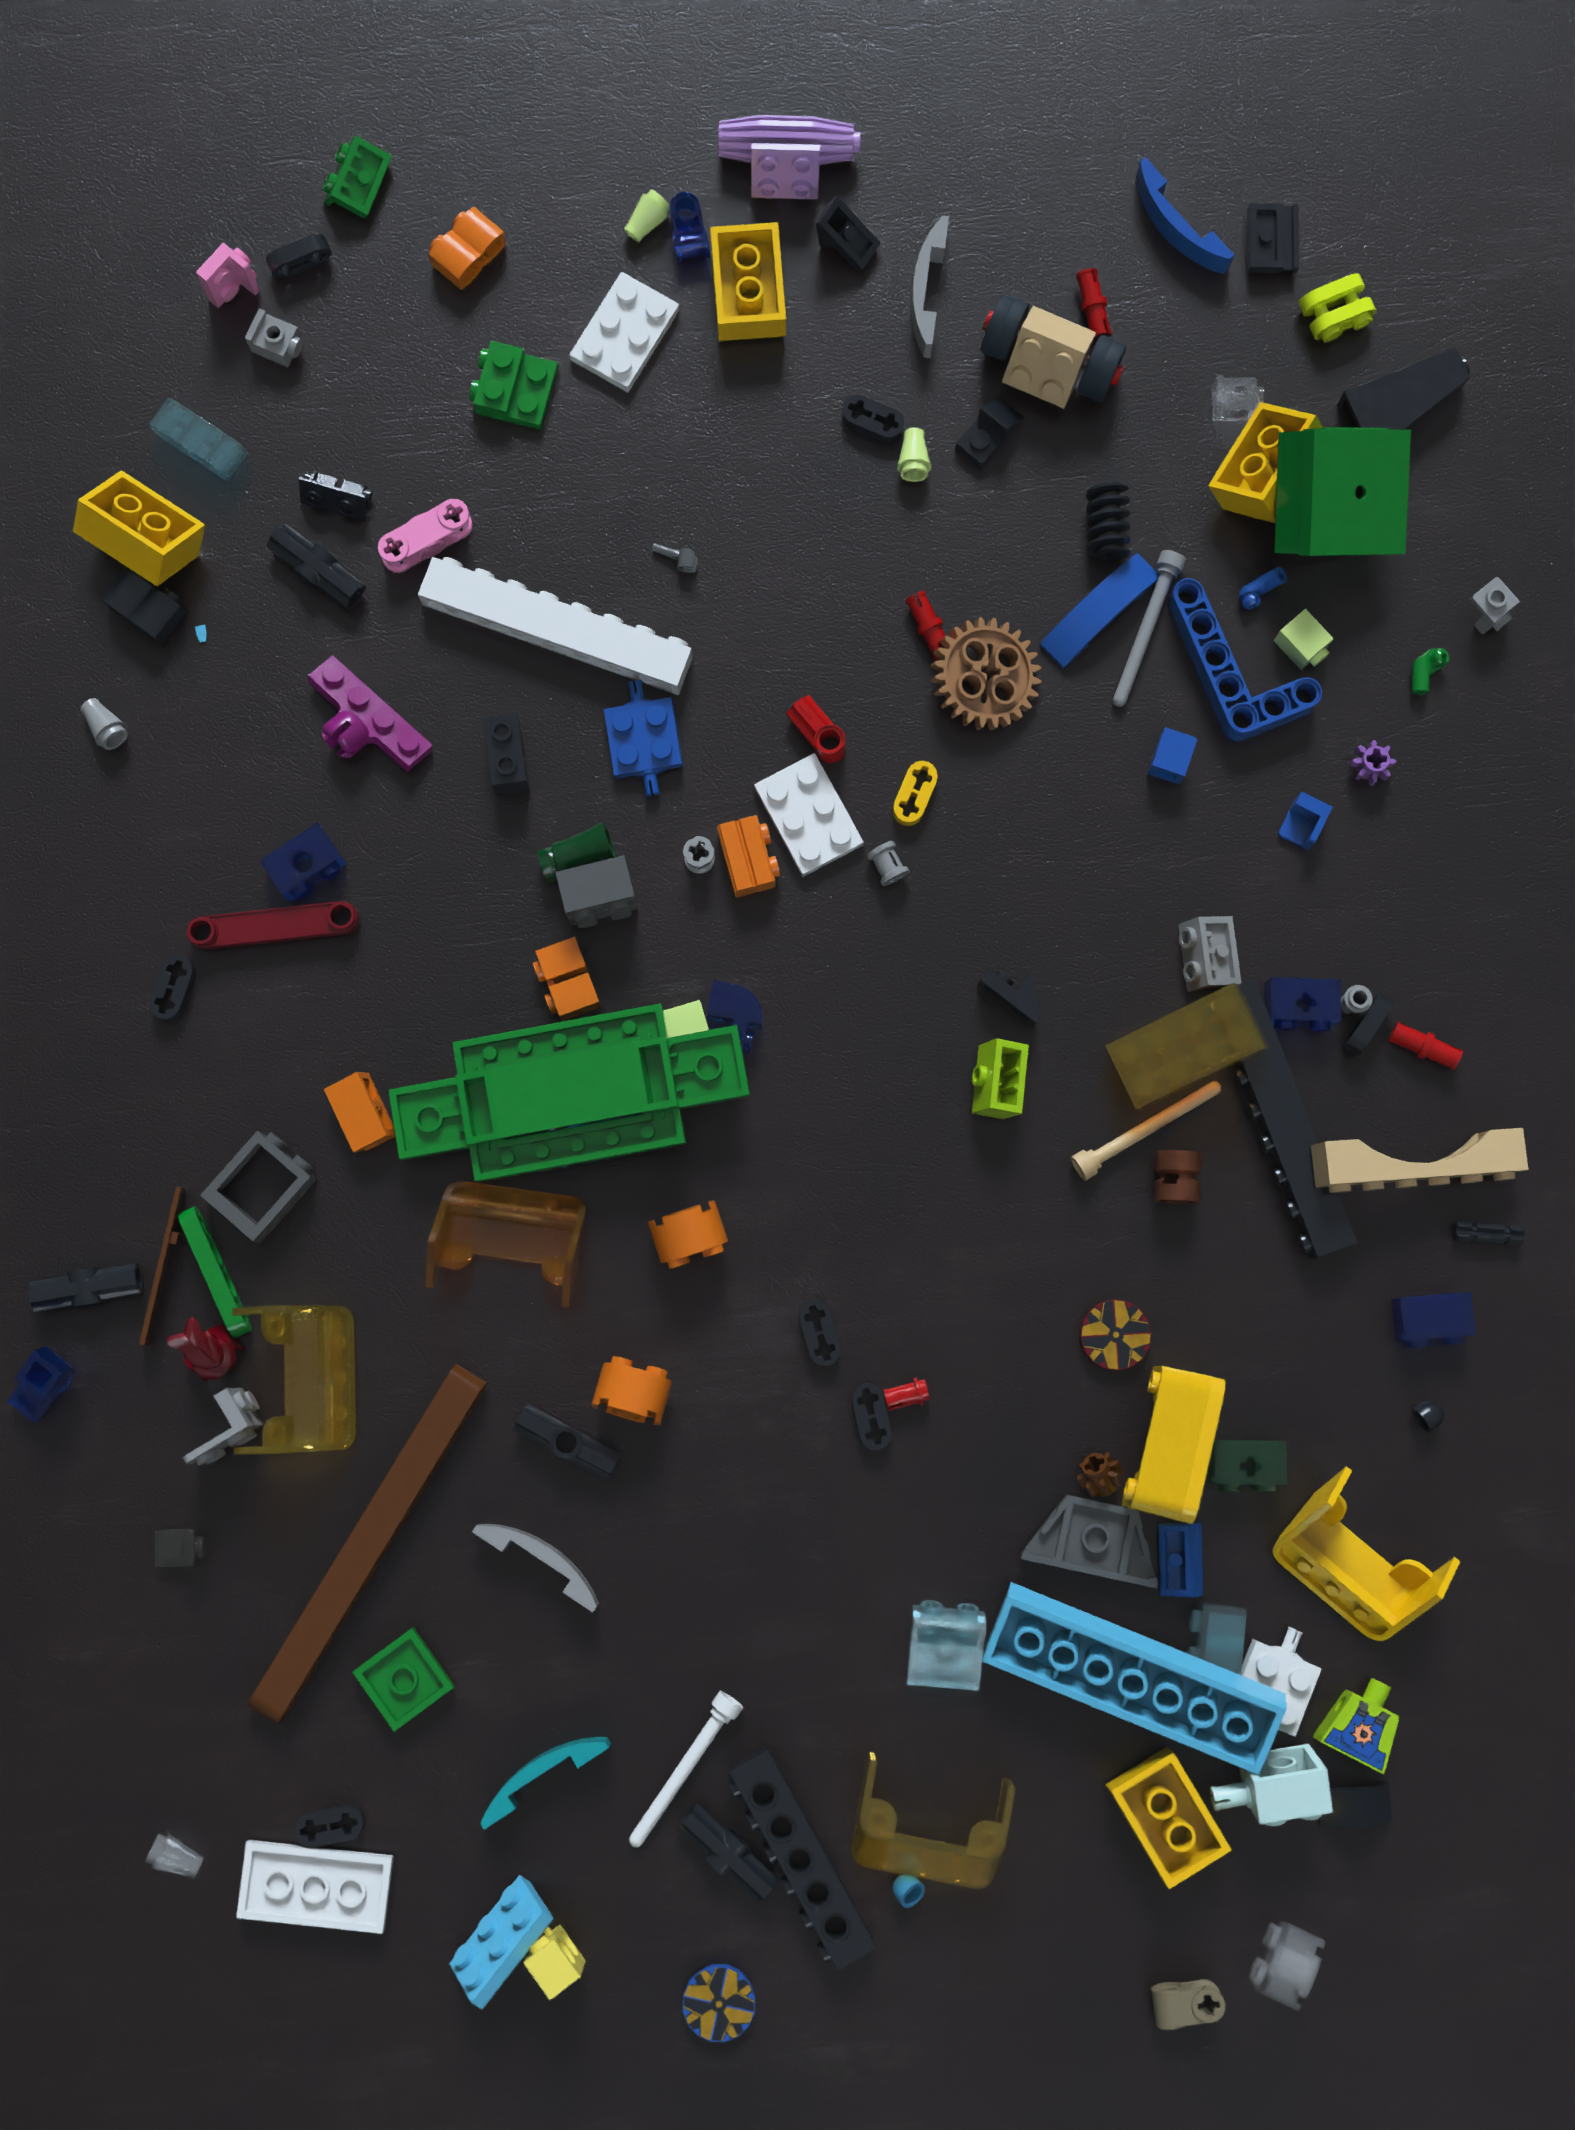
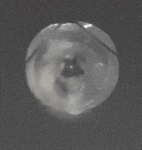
[1249,1920,1325,2011]

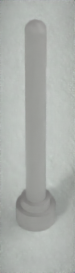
[1113,550,1187,707]

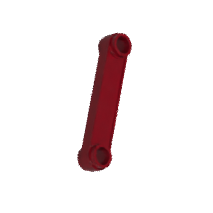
[186,901,360,950]

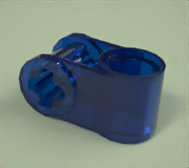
[670,192,710,264]

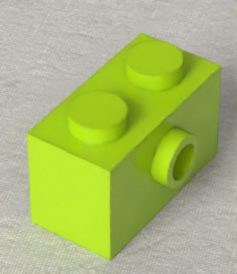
[972,1038,1029,1120]

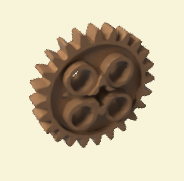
[930,617,1041,731]

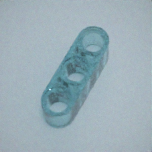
[148,397,249,481]

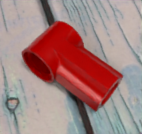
[786,695,846,764]

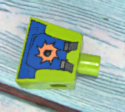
[1313,1677,1399,1774]

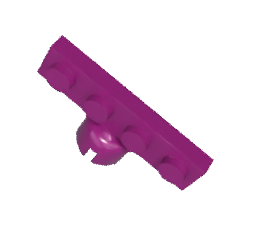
[307,655,433,772]

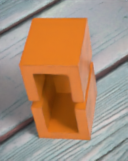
[533,937,601,1021]

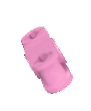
[378,499,473,573]

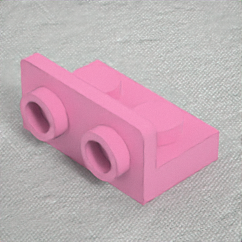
[196,242,260,308]

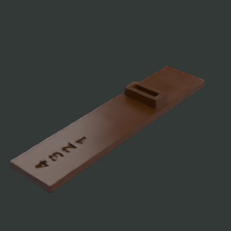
[139,1186,185,1345]

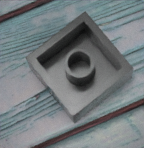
[555,855,638,928]

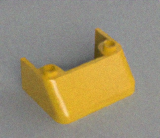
[1121,1366,1225,1524]
[1273,1466,1460,1641]

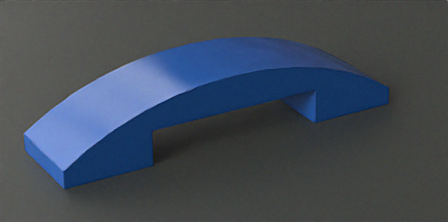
[1136,157,1234,274]
[1039,553,1159,669]

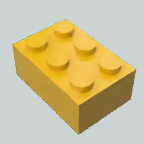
[710,222,786,341]
[1208,402,1323,524]
[73,470,205,586]
[1105,1747,1232,1889]

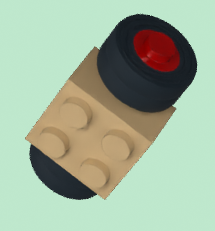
[980,294,1126,408]

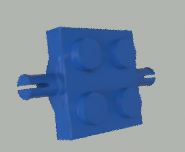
[604,680,684,797]

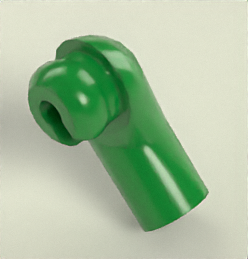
[1411,648,1449,695]

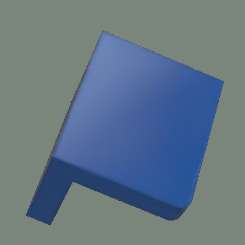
[1147,727,1197,785]
[1278,791,1333,851]

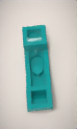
[480,1737,611,1829]

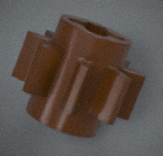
[1077,1452,1124,1497]

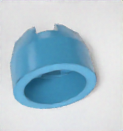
[892,1874,925,1908]

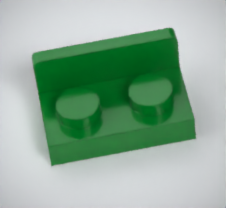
[322,135,392,219]

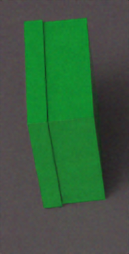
[1275,427,1411,556]

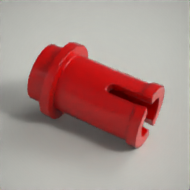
[883,1378,930,1412]

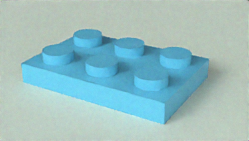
[449,1875,554,2009]

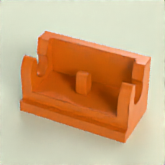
[324,1072,396,1153]

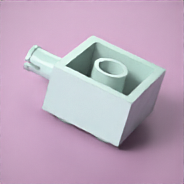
[1210,1744,1333,1826]

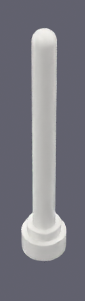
[629,1691,743,1847]

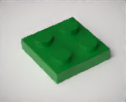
[352,1627,455,1732]

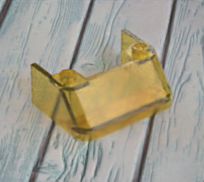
[232,1305,356,1455]
[851,1752,1016,1889]

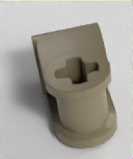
[1151,1979,1225,2030]

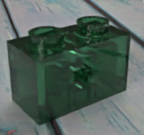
[1209,1440,1287,1492]

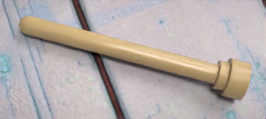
[1071,1081,1221,1181]

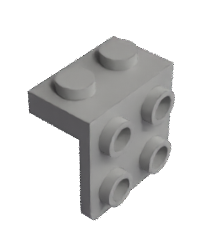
[183,1388,264,1466]

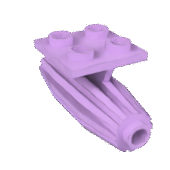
[719,115,860,199]

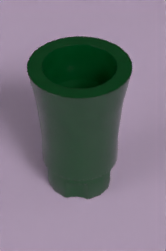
[537,821,617,883]

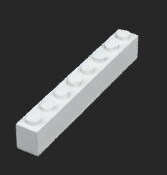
[418,557,693,695]

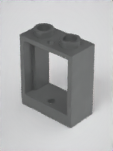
[200,1131,317,1244]

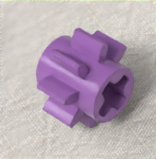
[1349,740,1396,786]

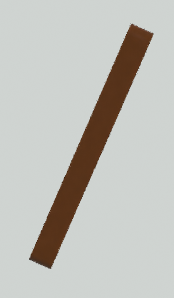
[247,1364,487,1725]

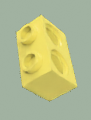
[524,1924,586,2000]

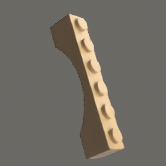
[1311,1128,1528,1193]

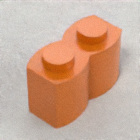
[429,207,506,290]

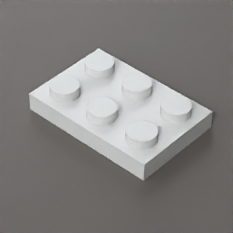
[569,272,680,392]
[754,753,864,877]

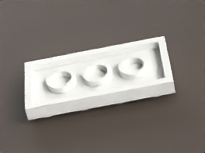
[236,1840,394,1934]

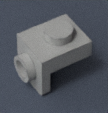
[1471,577,1520,635]

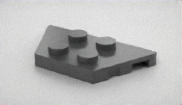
[1020,1494,1158,1589]

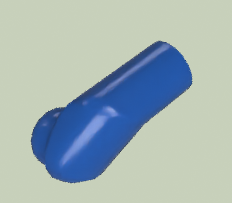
[1239,567,1287,610]

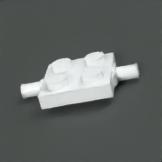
[1239,1627,1321,1737]

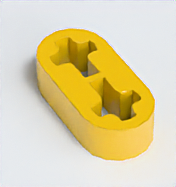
[893,761,938,826]

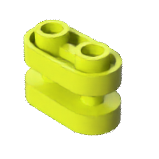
[1298,273,1377,342]

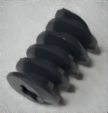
[1086,482,1131,560]

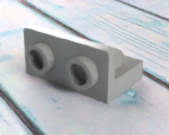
[1179,916,1242,992]

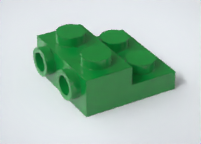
[469,341,559,430]

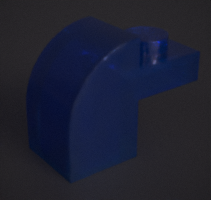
[707,980,763,1054]
[7,1346,76,1423]

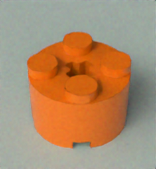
[647,1200,728,1269]
[591,1356,672,1425]

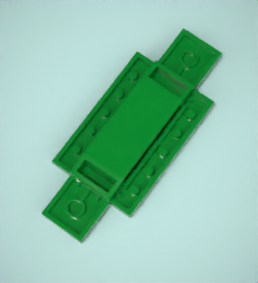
[388,1003,750,1183]

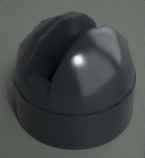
[1412,1401,1444,1433]

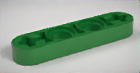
[178,1206,252,1339]

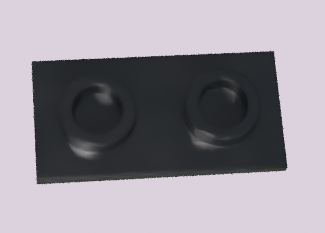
[299,471,373,521]

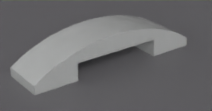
[911,216,949,358]
[472,1524,599,1612]

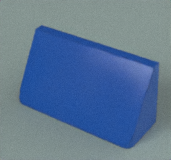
[1158,1523,1203,1597]

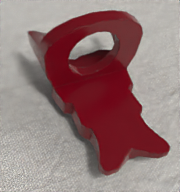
[166,1317,244,1382]

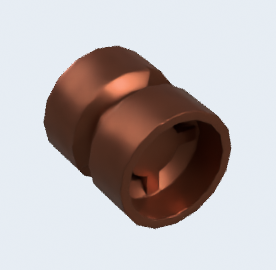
[1154,1150,1202,1204]

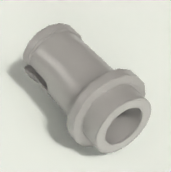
[1339,985,1372,1015]

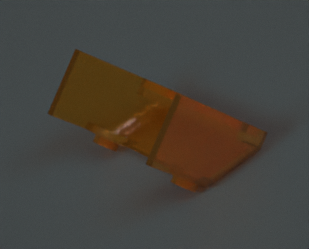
[426,1181,586,1307]

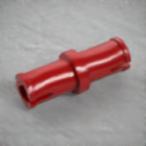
[1076,268,1112,341]
[905,591,946,661]
[1389,1021,1463,1070]

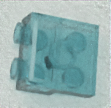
[907,1600,986,1691]

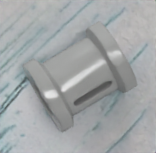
[683,836,715,874]
[866,841,910,886]

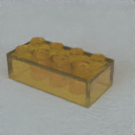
[1105,983,1269,1110]

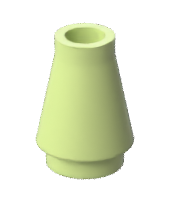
[624,189,671,243]
[897,428,931,482]

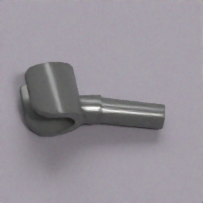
[652,543,698,573]

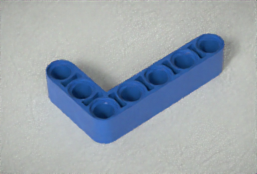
[1168,578,1322,741]

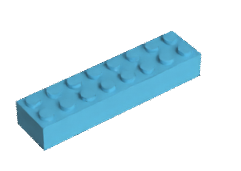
[982,1582,1287,1775]

